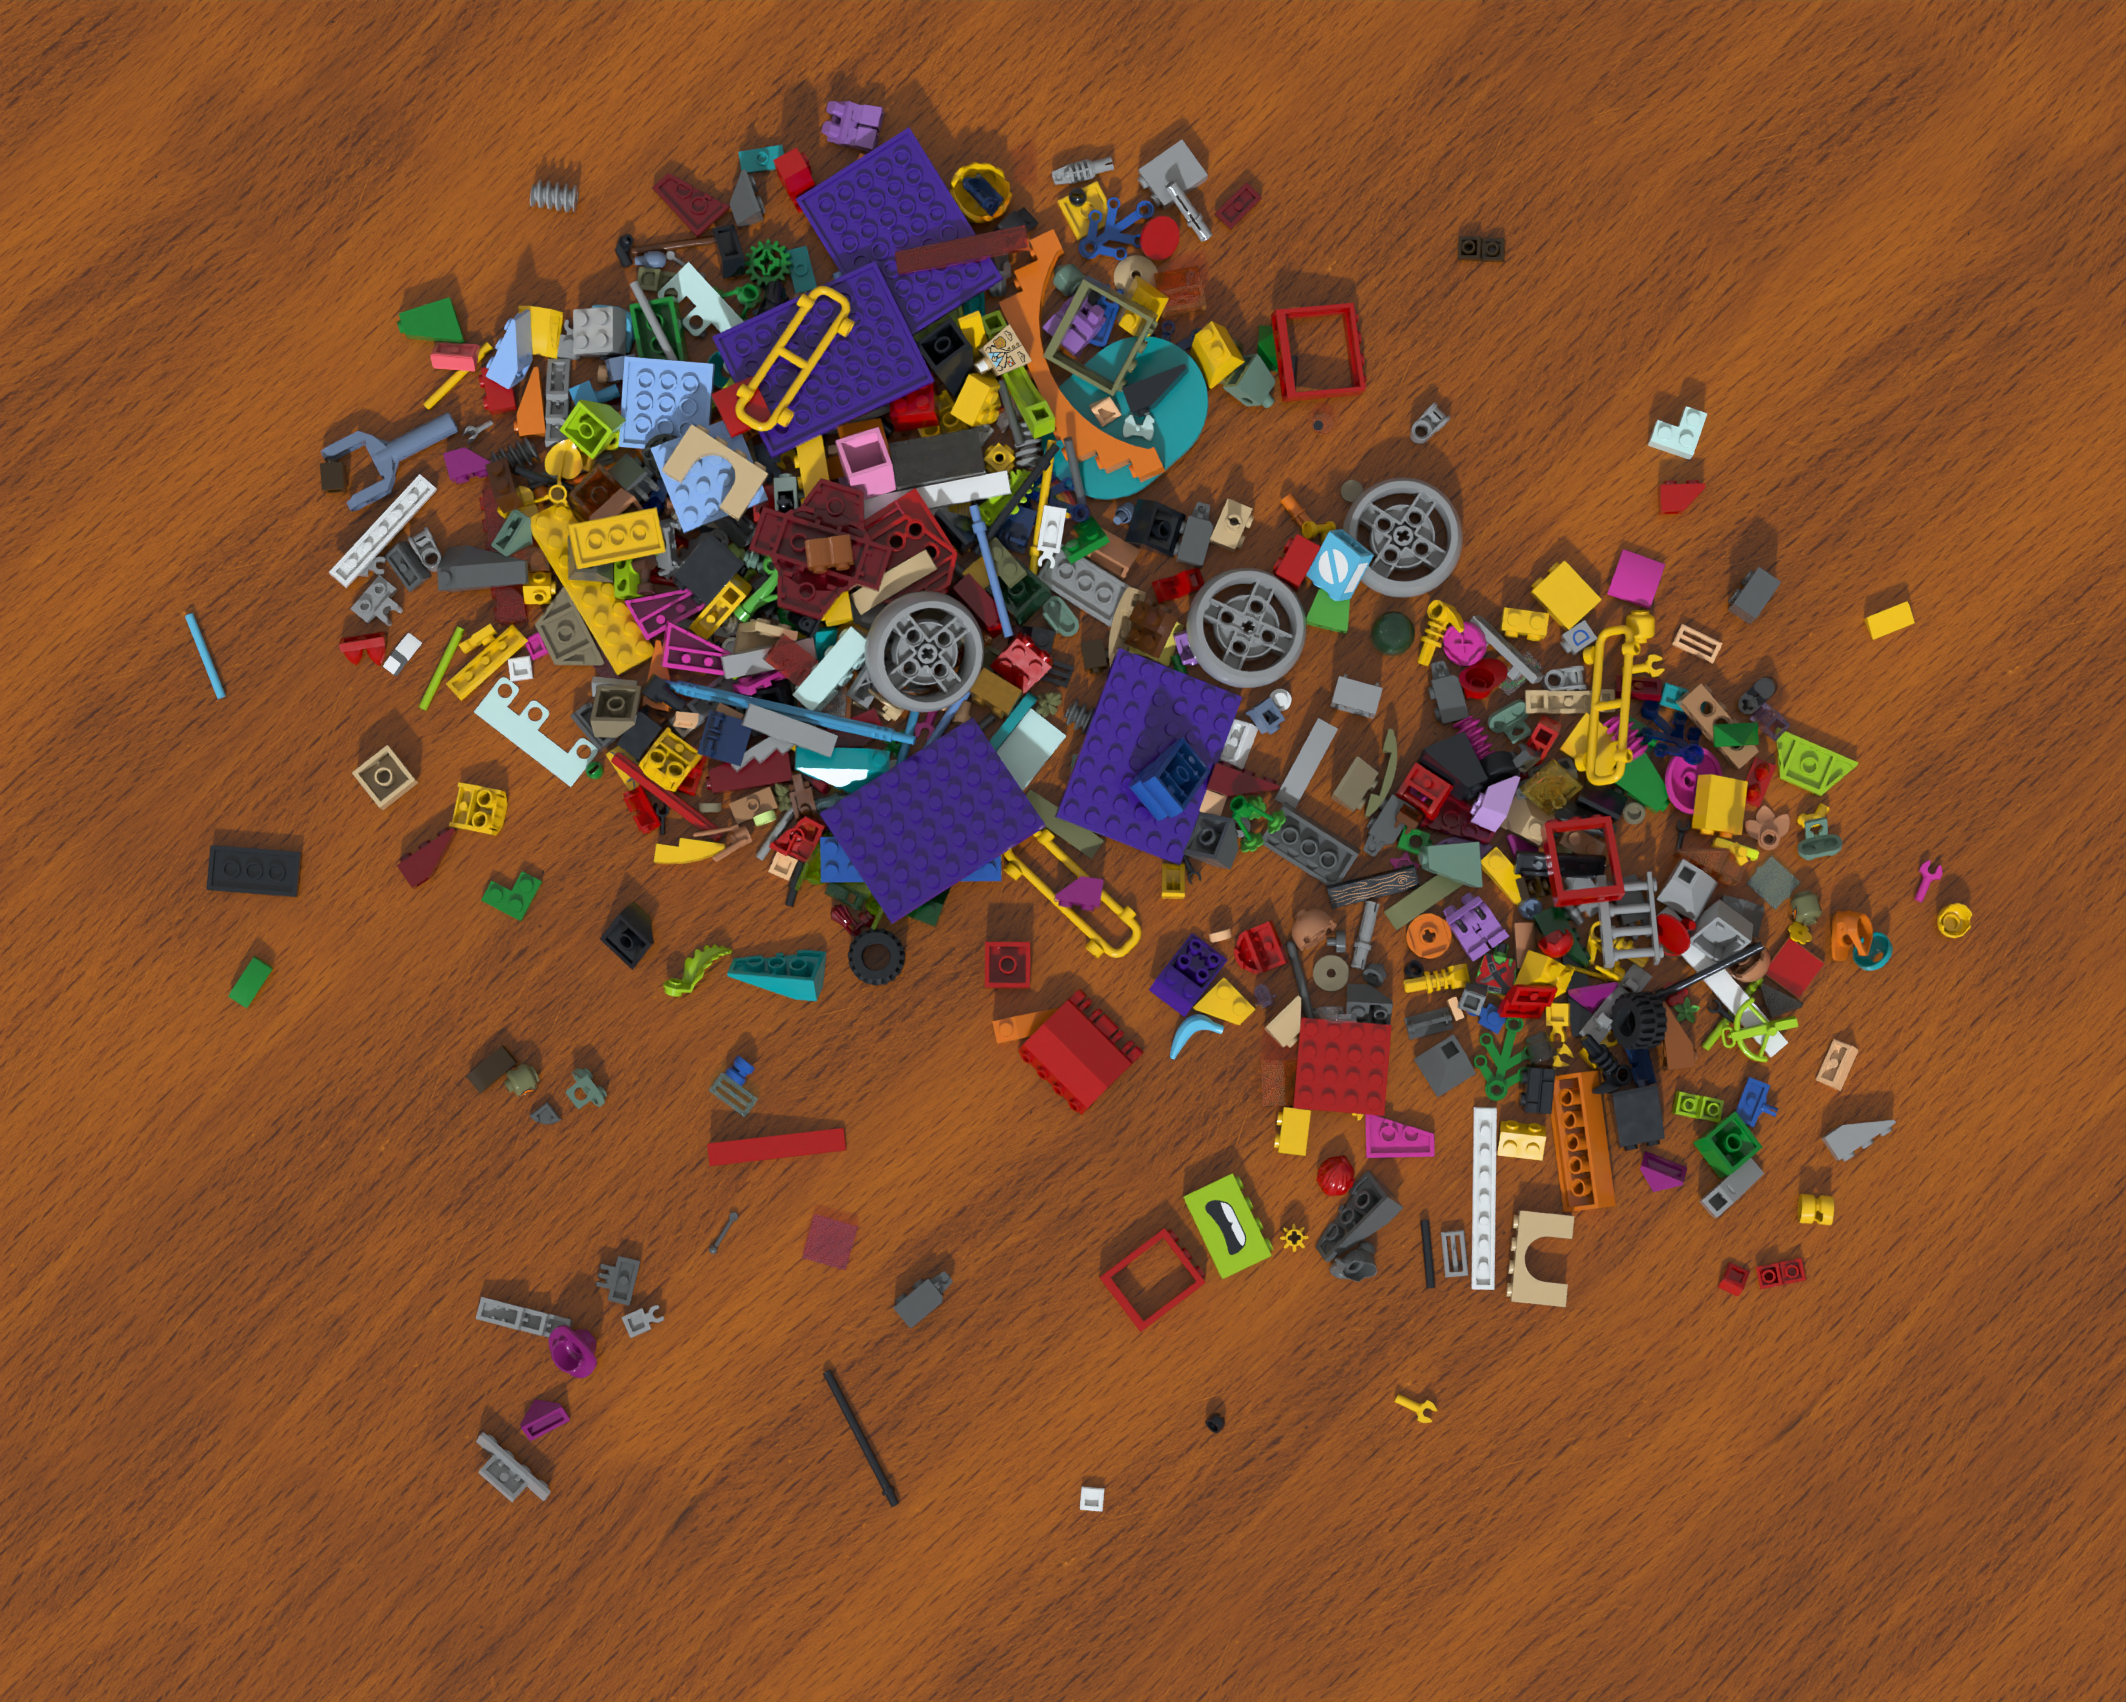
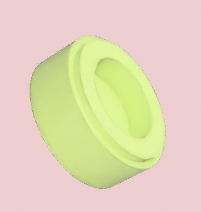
[753,810,777,826]

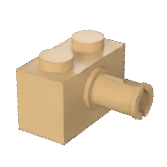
[1210,498,1255,553]

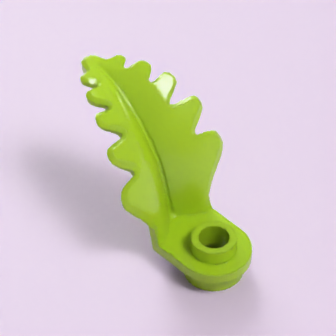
[979,469,1034,528]
[663,944,732,997]

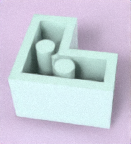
[1648,406,1707,460]

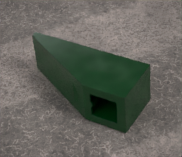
[1533,906,1591,969]

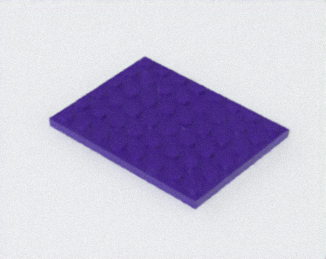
[796,127,1003,337]
[712,261,934,459]
[1055,648,1242,865]
[820,717,1046,924]

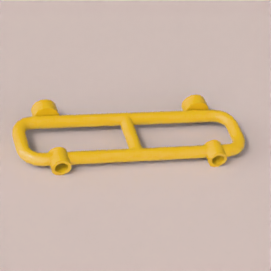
[735,286,855,431]
[1575,625,1641,786]
[1003,828,1142,959]

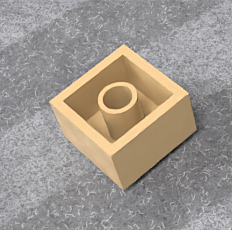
[352,745,419,810]

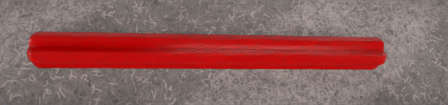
[611,752,724,842]

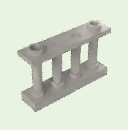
[1595,872,1664,969]

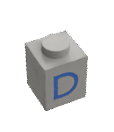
[1560,620,1597,656]

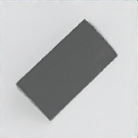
[1262,802,1361,886]

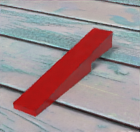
[707,1128,846,1167]

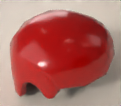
[1538,929,1574,958]

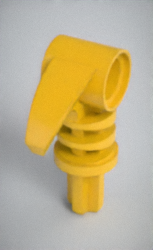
[1418,600,1464,666]
[1586,921,1649,968]
[1403,963,1471,994]

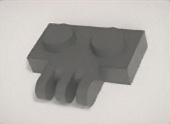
[595,1256,641,1306]

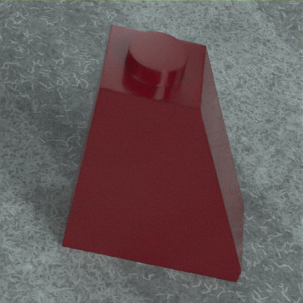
[946,573,1001,631]

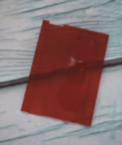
[762,633,819,687]

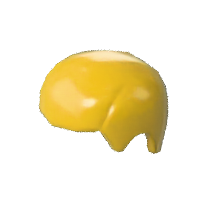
[1937,903,1972,938]

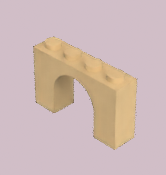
[662,424,768,521]
[1506,1211,1574,1307]

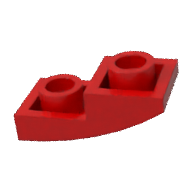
[1756,1258,1807,1290]

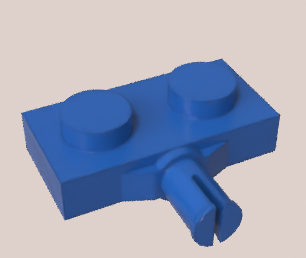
[1735,1077,1778,1128]

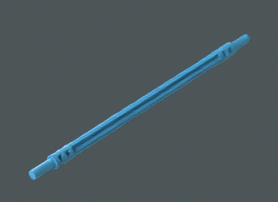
[663,679,916,745]

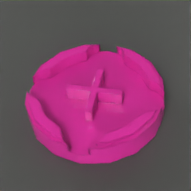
[1443,621,1487,666]

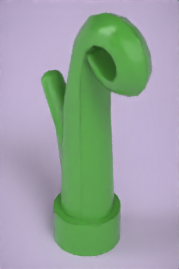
[733,557,778,623]

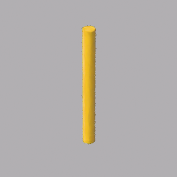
[423,342,493,410]

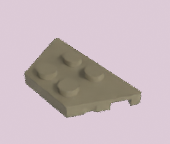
[535,587,605,666]

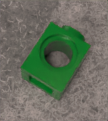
[1396,825,1433,856]

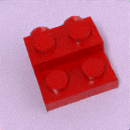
[990,632,1054,695]

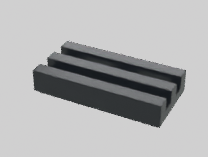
[1040,659,1074,689]

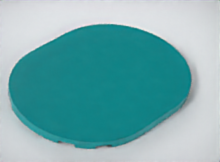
[1041,336,1209,500]

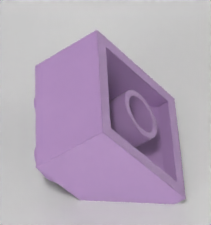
[1470,776,1520,832]

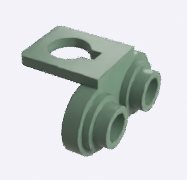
[1042,596,1079,637]
[1488,700,1532,744]
[1797,817,1842,860]
[565,1068,607,1109]

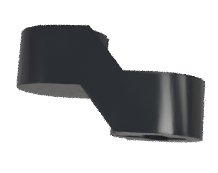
[1738,676,1778,715]

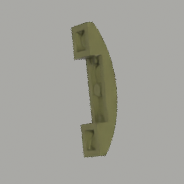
[1364,729,1397,818]
[1026,789,1104,859]
[1384,875,1463,931]

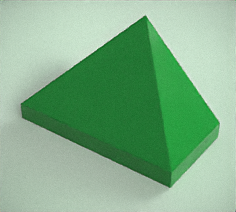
[1257,325,1278,372]
[1713,722,1759,747]

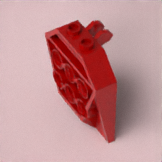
[864,488,958,611]

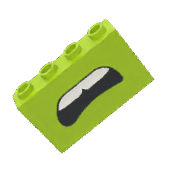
[1183,1173,1274,1279]

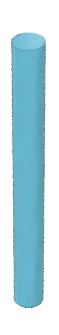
[185,613,226,699]

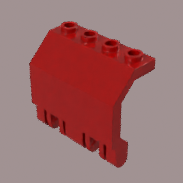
[1018,989,1144,1115]

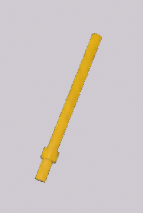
[1029,440,1057,575]

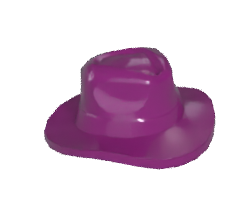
[548,1325,597,1378]

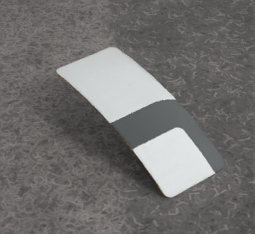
[383,633,422,676]

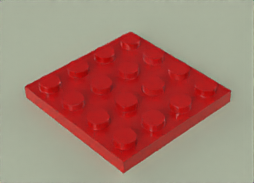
[1293,1018,1392,1116]

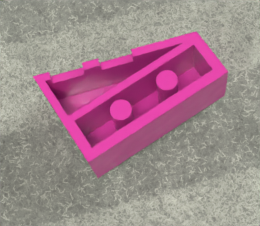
[625,589,706,640]
[660,620,732,675]

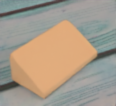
[1816,1039,1858,1091]

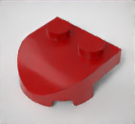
[1234,921,1289,974]

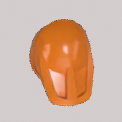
[1831,910,1873,961]

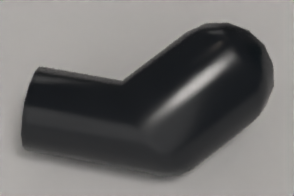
[615,234,634,269]

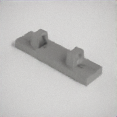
[1469,615,1544,684]
[1579,963,1652,1044]

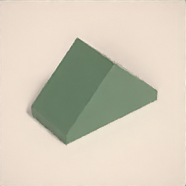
[491,509,533,557]

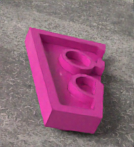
[732,663,802,695]
[1365,1115,1434,1158]

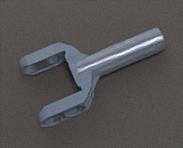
[320,412,458,512]

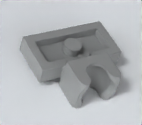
[351,575,403,626]

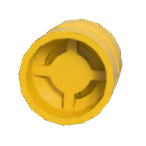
[1798,1194,1834,1225]

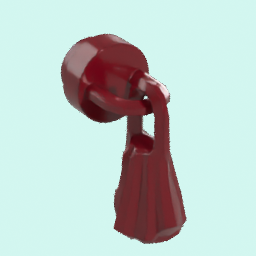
[830,904,876,936]

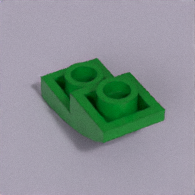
[228,956,273,1008]

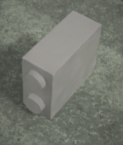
[1137,140,1208,210]

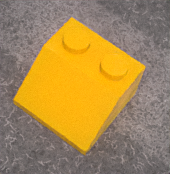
[1117,276,1169,337]
[1190,321,1245,389]
[1514,950,1574,998]

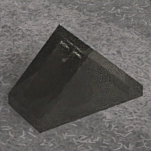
[1758,984,1804,1019]

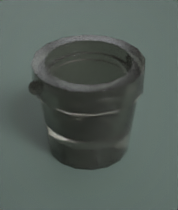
[1525,1030,1559,1065]

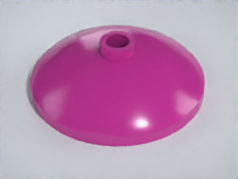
[1665,747,1723,814]

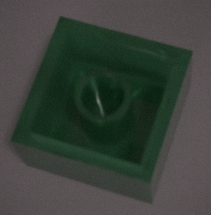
[985,558,1052,627]

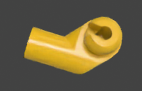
[1797,803,1830,828]

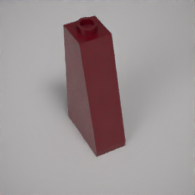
[706,749,793,795]

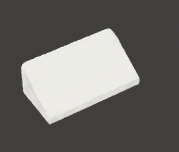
[1219,719,1258,769]

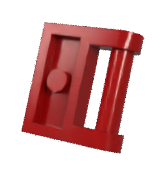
[1396,762,1454,821]

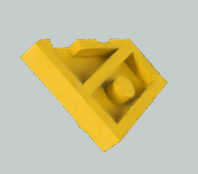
[1193,977,1256,1025]

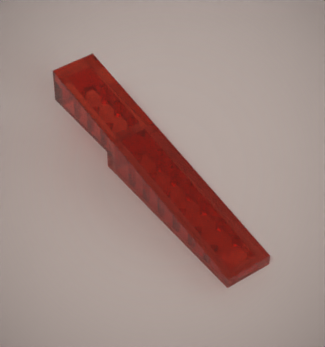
[895,225,1030,275]

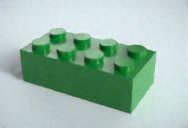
[629,296,689,362]

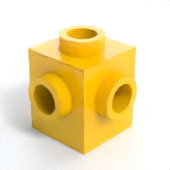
[983,443,1016,474]
[523,572,557,605]

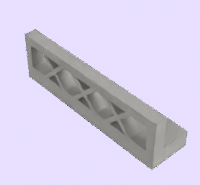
[846,630,915,708]

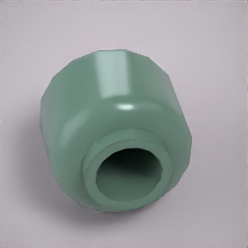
[1053,263,1085,297]

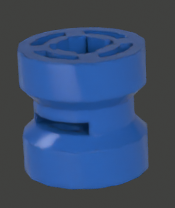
[724,1055,756,1086]

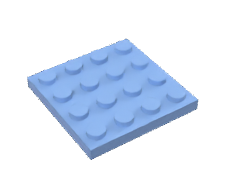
[619,356,715,449]
[651,420,768,533]

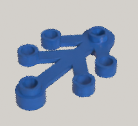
[1078,197,1154,261]

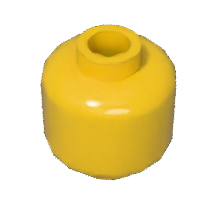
[1626,610,1655,643]

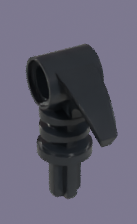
[1580,1034,1633,1094]

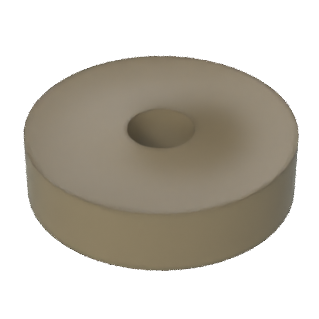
[1313,955,1349,992]

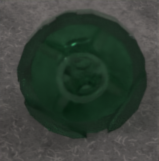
[1370,611,1415,657]

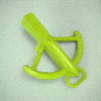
[1721,997,1798,1062]

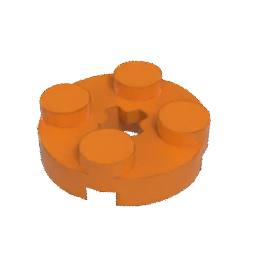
[1406,913,1452,959]

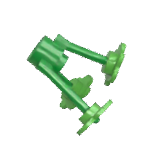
[712,283,762,322]
[1230,795,1286,852]

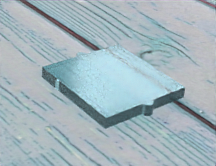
[1746,856,1801,910]

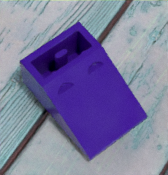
[1149,933,1228,1017]

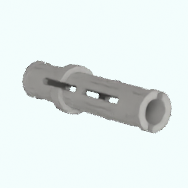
[1164,180,1212,242]
[1351,901,1380,970]

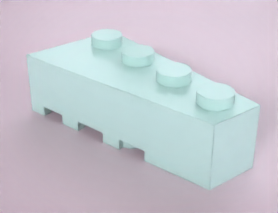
[793,627,867,712]

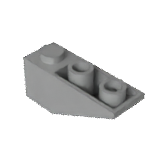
[1821,1120,1896,1162]
[1699,1158,1764,1218]

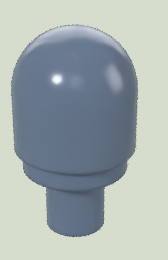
[635,251,666,269]
[1113,502,1135,525]

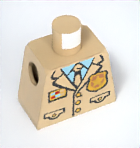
[974,324,1032,377]

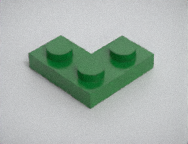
[1061,516,1110,564]
[481,871,543,922]

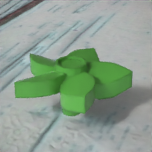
[1674,997,1700,1023]

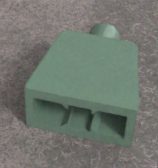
[1223,354,1275,408]

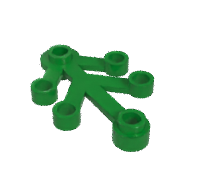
[1473,1017,1537,1101]

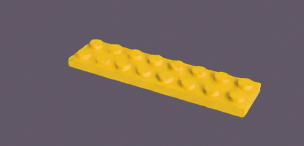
[530,502,654,675]

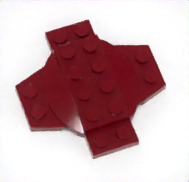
[749,478,893,621]

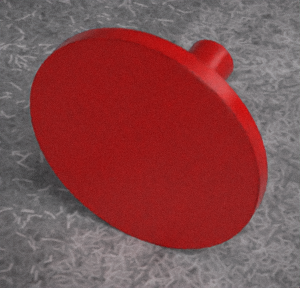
[1140,215,1180,260]
[1656,913,1696,954]

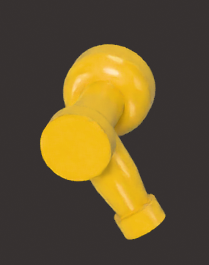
[1302,521,1336,546]

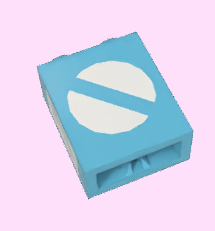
[1306,529,1374,601]

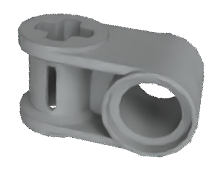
[1409,402,1451,444]
[407,527,443,572]
[1542,666,1587,691]

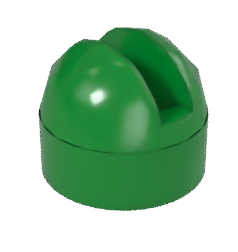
[585,761,604,780]

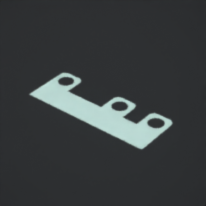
[658,262,744,376]
[474,677,598,787]

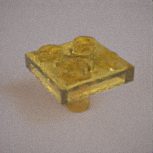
[1520,759,1583,816]

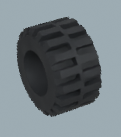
[848,928,905,986]
[1611,991,1667,1050]

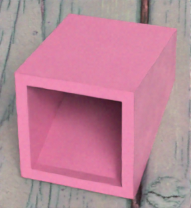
[835,427,896,500]

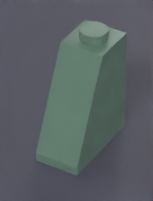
[1418,842,1483,887]

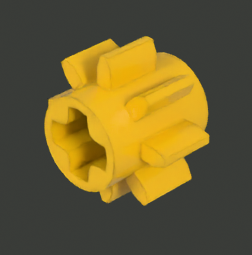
[1280,1224,1308,1252]

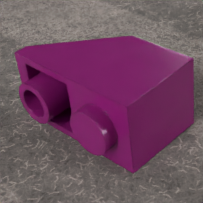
[443,447,491,484]
[1054,876,1104,911]

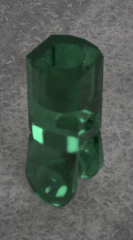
[825,882,867,912]

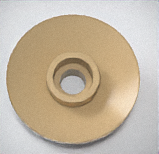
[1114,255,1158,296]

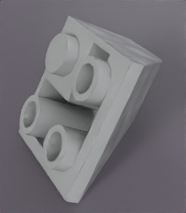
[1656,859,1718,922]

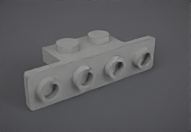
[476,1432,551,1502]

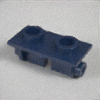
[962,173,1004,217]
[1624,1049,1657,1088]

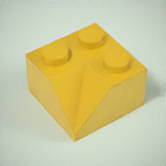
[950,371,1001,427]

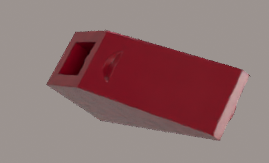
[1207,761,1279,798]
[397,827,457,889]

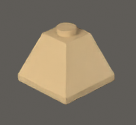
[1500,795,1557,848]
[1264,995,1301,1048]

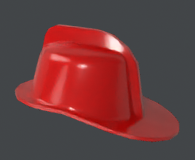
[1458,658,1508,699]

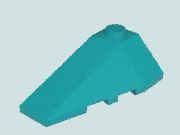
[795,747,890,794]
[727,950,826,1001]

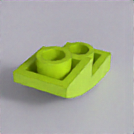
[1672,1091,1724,1123]

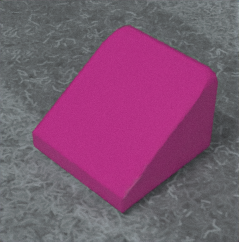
[525,632,549,660]

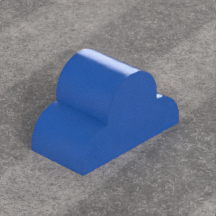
[1128,737,1211,821]

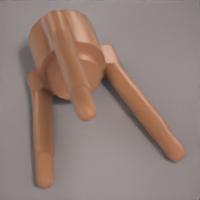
[693,824,752,862]

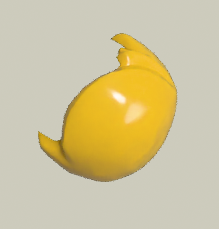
[949,161,1013,223]

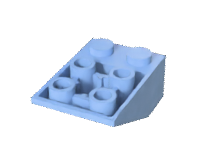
[486,309,533,389]

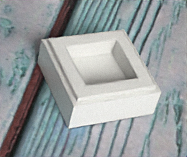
[508,656,534,682]
[1080,1486,1104,1512]

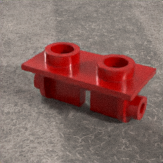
[623,785,661,834]

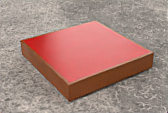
[1765,936,1826,1000]

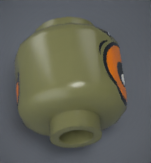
[1790,890,1823,926]
[504,1063,539,1097]

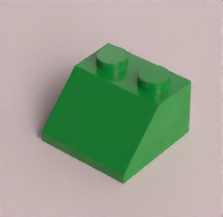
[1693,1111,1763,1178]

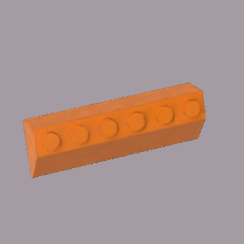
[1551,1071,1616,1212]

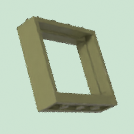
[1043,275,1158,396]

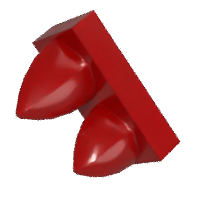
[339,631,387,666]
[1745,757,1776,808]

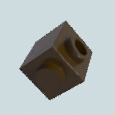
[320,459,347,494]
[1080,639,1109,674]

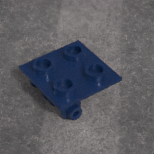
[985,505,1037,554]
[697,710,752,766]

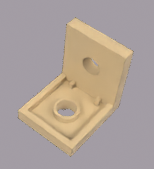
[733,618,798,676]

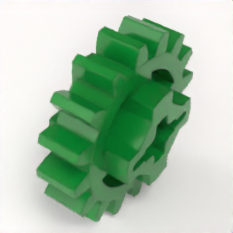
[745,239,793,287]

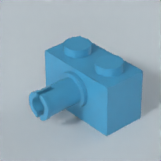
[568,381,621,406]

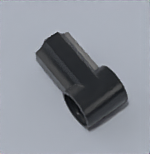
[757,281,786,315]

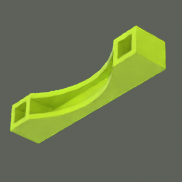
[981,310,1055,439]

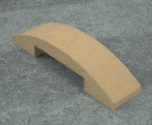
[850,550,937,615]
[1109,587,1146,667]
[1525,689,1615,714]

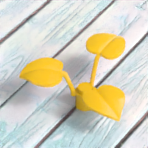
[497,439,596,523]

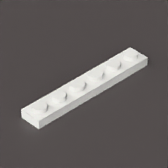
[329,474,437,588]

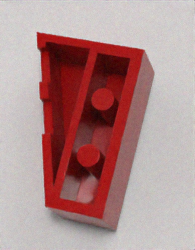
[773,147,816,213]

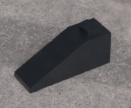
[1122,364,1189,418]

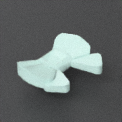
[1123,415,1155,441]

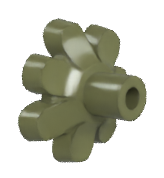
[1036,691,1062,718]
[773,783,792,812]

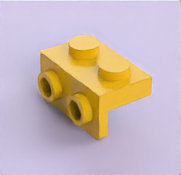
[1497,1120,1546,1160]

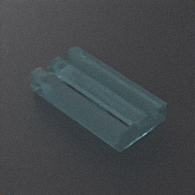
[708,1072,759,1117]

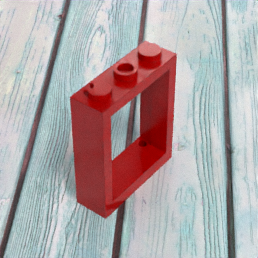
[1540,814,1625,907]
[1099,1228,1206,1332]

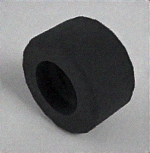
[1479,751,1520,790]

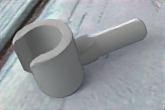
[462,420,493,444]

